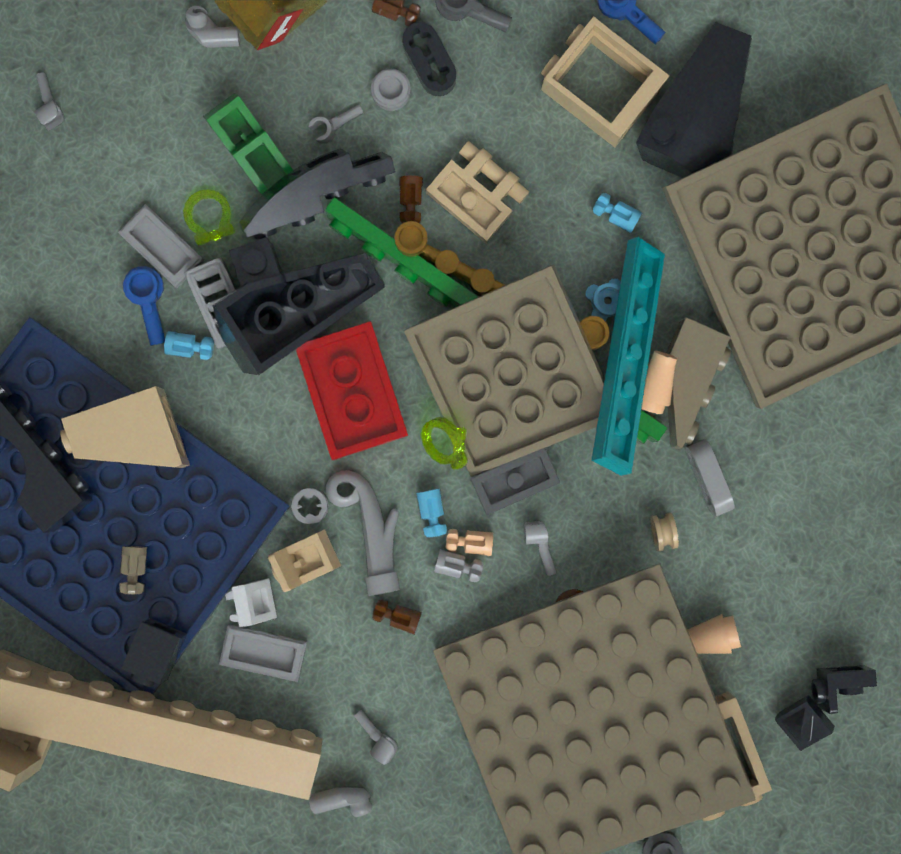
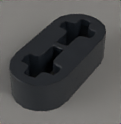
[402,22,456,97]

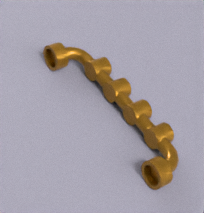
[395,221,609,350]

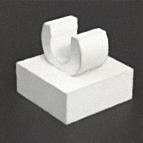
[225,578,277,627]

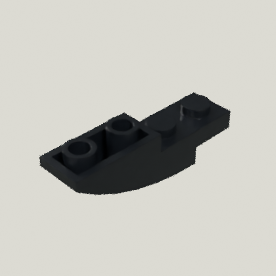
[239,148,396,239]

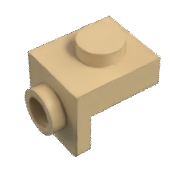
[268,529,341,592]

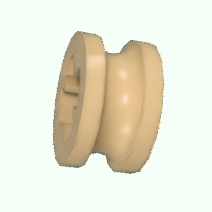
[650,513,679,551]

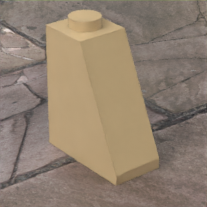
[60,386,190,468]

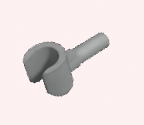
[34,72,64,131]
[309,104,363,143]
[524,521,557,576]
[354,710,398,765]

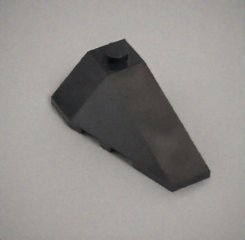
[636,22,752,178]
[212,253,385,375]

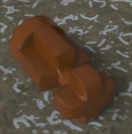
[372,0,421,26]
[399,175,423,223]
[372,599,422,635]

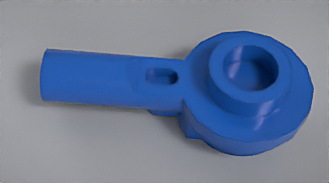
[597,0,666,45]
[123,266,165,346]

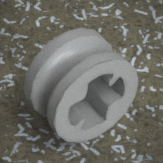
[291,488,329,524]

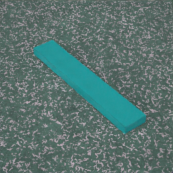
[591,237,665,476]

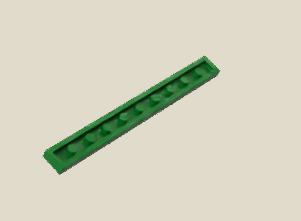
[325,197,667,444]

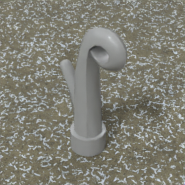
[326,470,400,596]

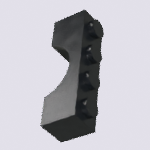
[0,379,93,533]

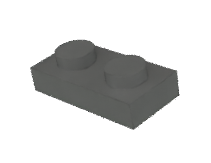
[471,448,560,515]

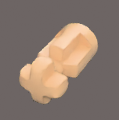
[446,529,493,556]

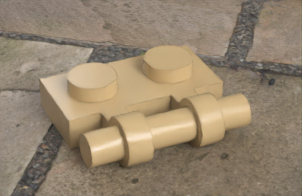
[426,141,529,243]

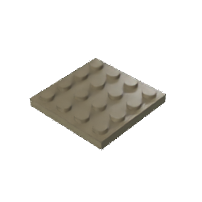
[404,264,605,477]

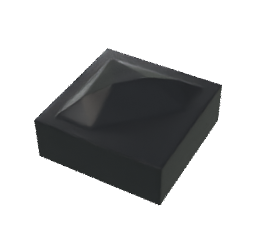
[775,695,835,751]

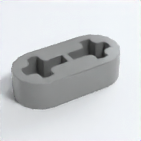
[685,439,735,517]

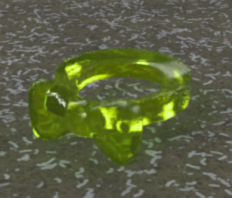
[183,189,235,246]
[421,417,468,470]

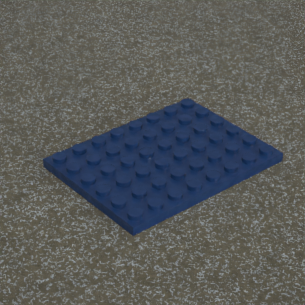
[0,317,291,695]

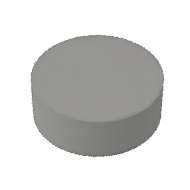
[371,69,411,111]

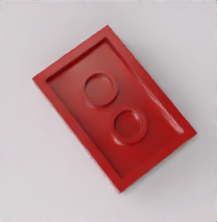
[296,321,408,461]

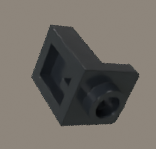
[811,665,877,714]

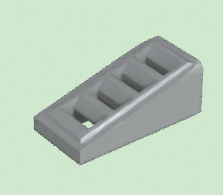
[184,258,236,349]

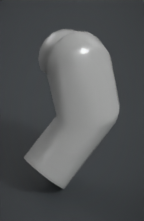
[185,5,240,48]
[309,787,372,817]

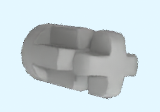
[434,549,483,582]

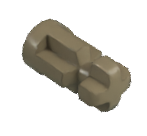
[119,546,147,595]

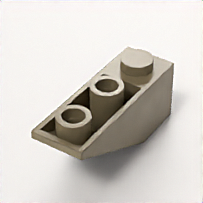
[666,318,731,449]

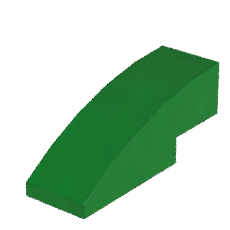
[203,93,293,195]

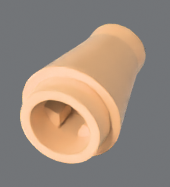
[642,351,678,414]
[687,614,741,654]

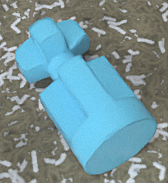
[593,193,642,233]
[164,331,214,360]
[416,489,447,537]

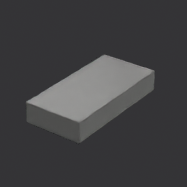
[118,204,205,288]
[219,624,308,682]

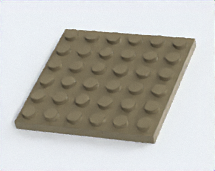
[662,83,901,409]
[433,563,756,854]

